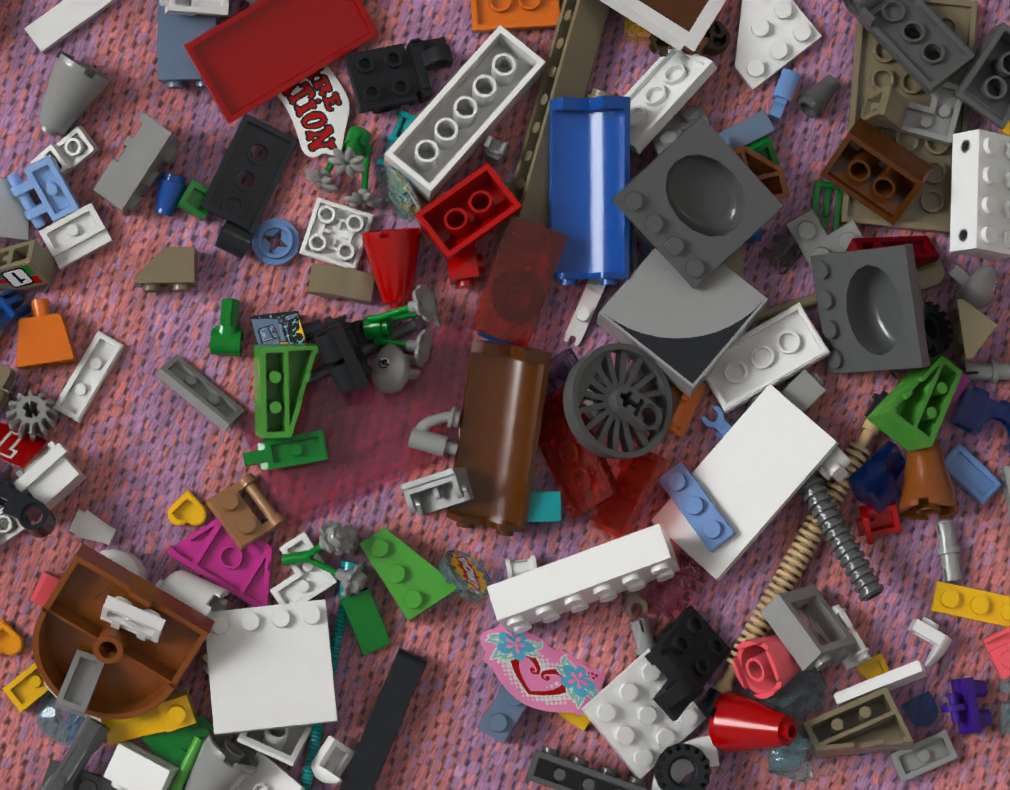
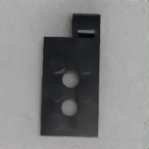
[199,113,299,259]
[0,478,56,538]

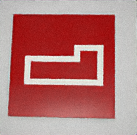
[0,422,48,469]

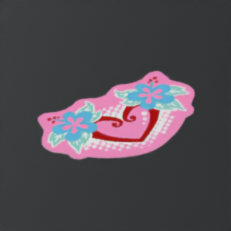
[480,624,605,715]

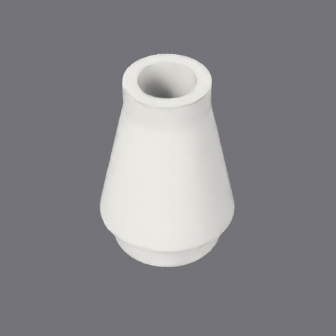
[69,509,116,545]

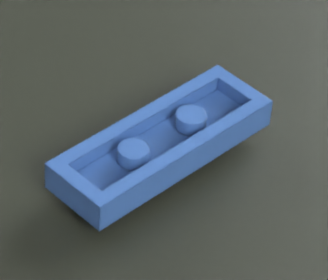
[658,461,736,553]

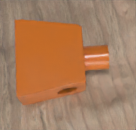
[16,299,78,371]

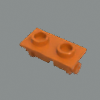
[667,382,707,438]

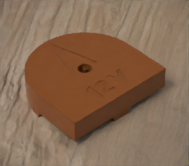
[32,543,215,719]

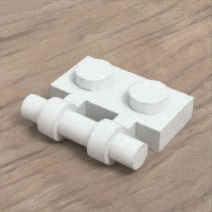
[100,595,166,643]

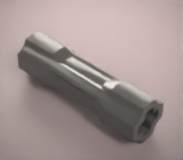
[42,716,111,790]

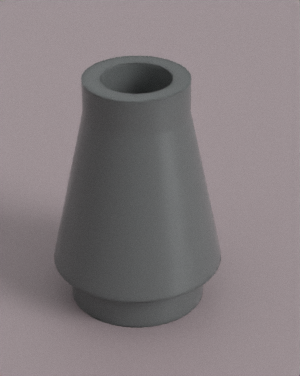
[798,75,840,118]

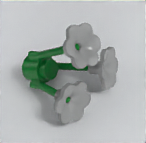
[363,284,441,367]

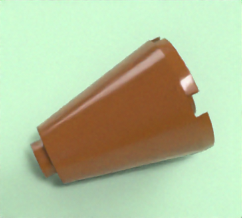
[898,439,959,520]

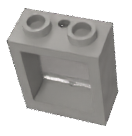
[761,585,856,671]

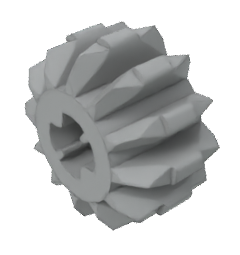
[6,389,58,441]

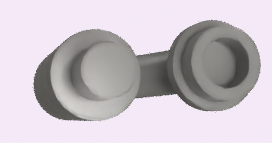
[408,406,462,457]

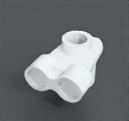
[817,446,852,482]

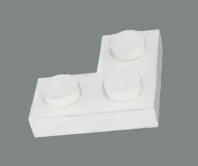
[270,532,338,604]

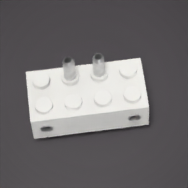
[950,129,1010,260]

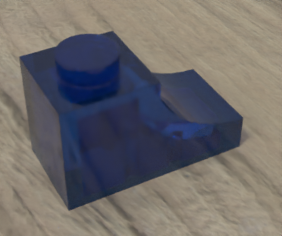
[847,441,906,513]

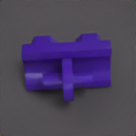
[941,677,993,734]

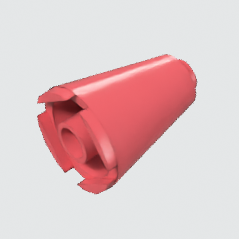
[733,635,801,699]

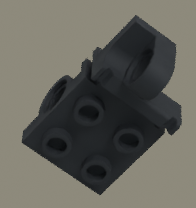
[345,37,453,114]
[314,314,371,393]
[645,605,731,721]

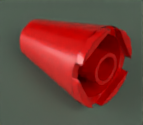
[361,227,421,308]
[709,691,797,753]

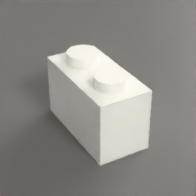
[103,742,179,790]

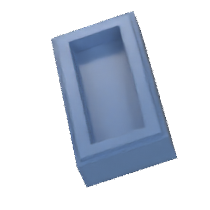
[944,443,1003,506]

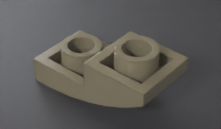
[308,264,375,305]

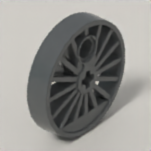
[563,343,673,459]

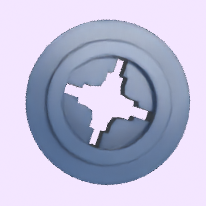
[252,218,300,266]

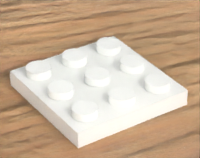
[581,649,707,779]

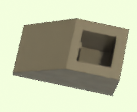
[134,247,198,293]

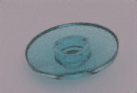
[36,691,85,745]

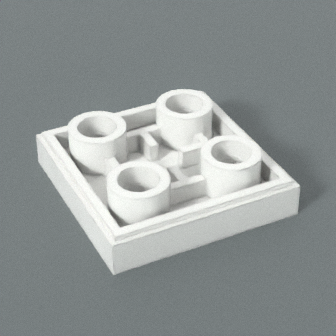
[299,197,374,270]

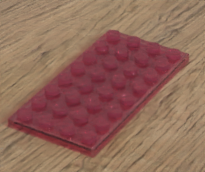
[238,320,470,528]

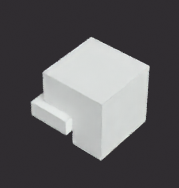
[13,441,87,510]

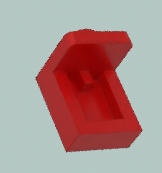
[856,499,902,545]

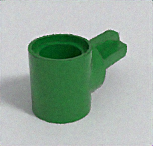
[210,298,244,357]

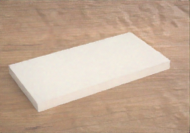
[651,384,839,581]

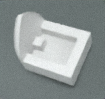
[908,617,952,668]
[311,735,355,784]

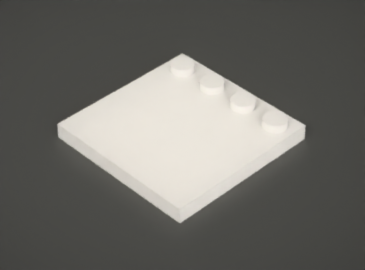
[206,599,338,736]

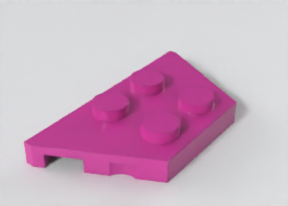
[165,518,273,607]

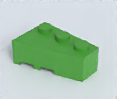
[254,343,319,439]
[866,355,963,452]
[359,527,460,622]

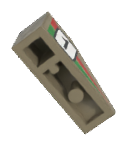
[0,239,55,290]

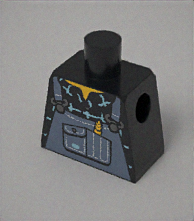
[250,311,322,344]

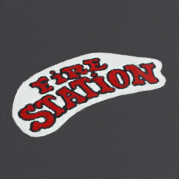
[277,65,350,158]

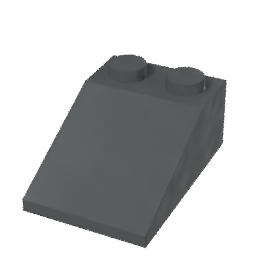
[954,22,1010,130]

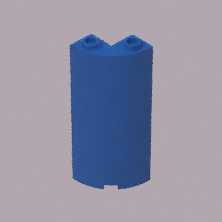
[549,95,630,286]

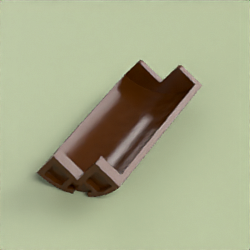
[446,339,552,536]

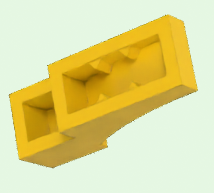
[100,689,197,746]

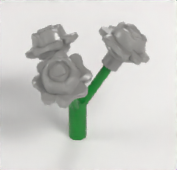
[282,520,367,598]

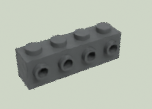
[525,746,650,790]

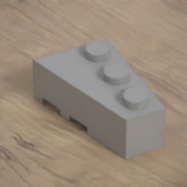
[93,112,179,215]

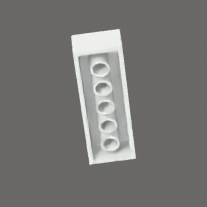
[384,25,546,202]
[487,523,680,633]

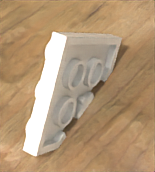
[734,0,822,92]

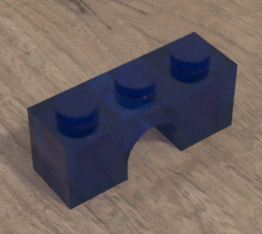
[948,386,1010,453]

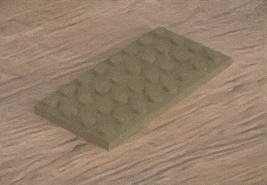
[840,0,978,234]

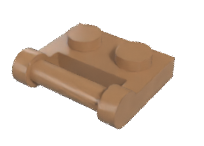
[207,473,286,551]

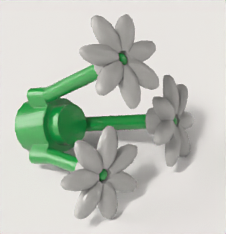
[305,126,383,210]

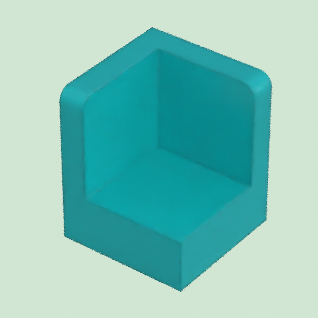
[527,491,561,524]

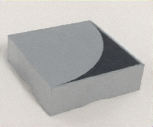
[596,248,768,398]

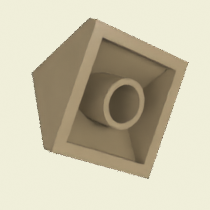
[947,299,998,367]

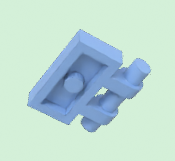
[7,154,80,229]

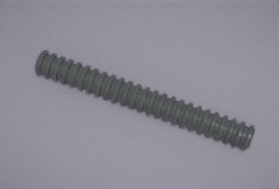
[748,392,884,602]

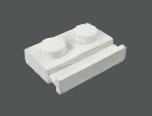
[39,203,113,270]

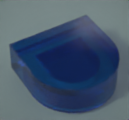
[901,691,938,727]

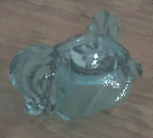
[761,667,827,719]
[769,727,813,782]

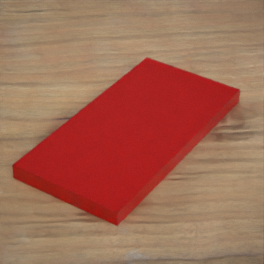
[182,0,379,124]

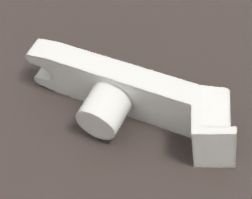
[564,280,606,347]

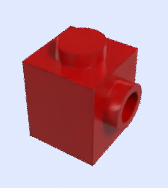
[446,243,485,289]

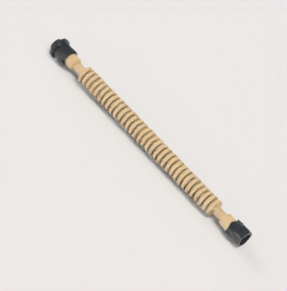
[698,391,889,717]

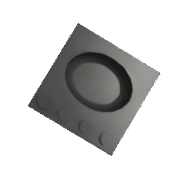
[611,116,783,289]
[810,244,930,374]

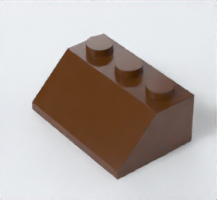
[820,118,934,226]

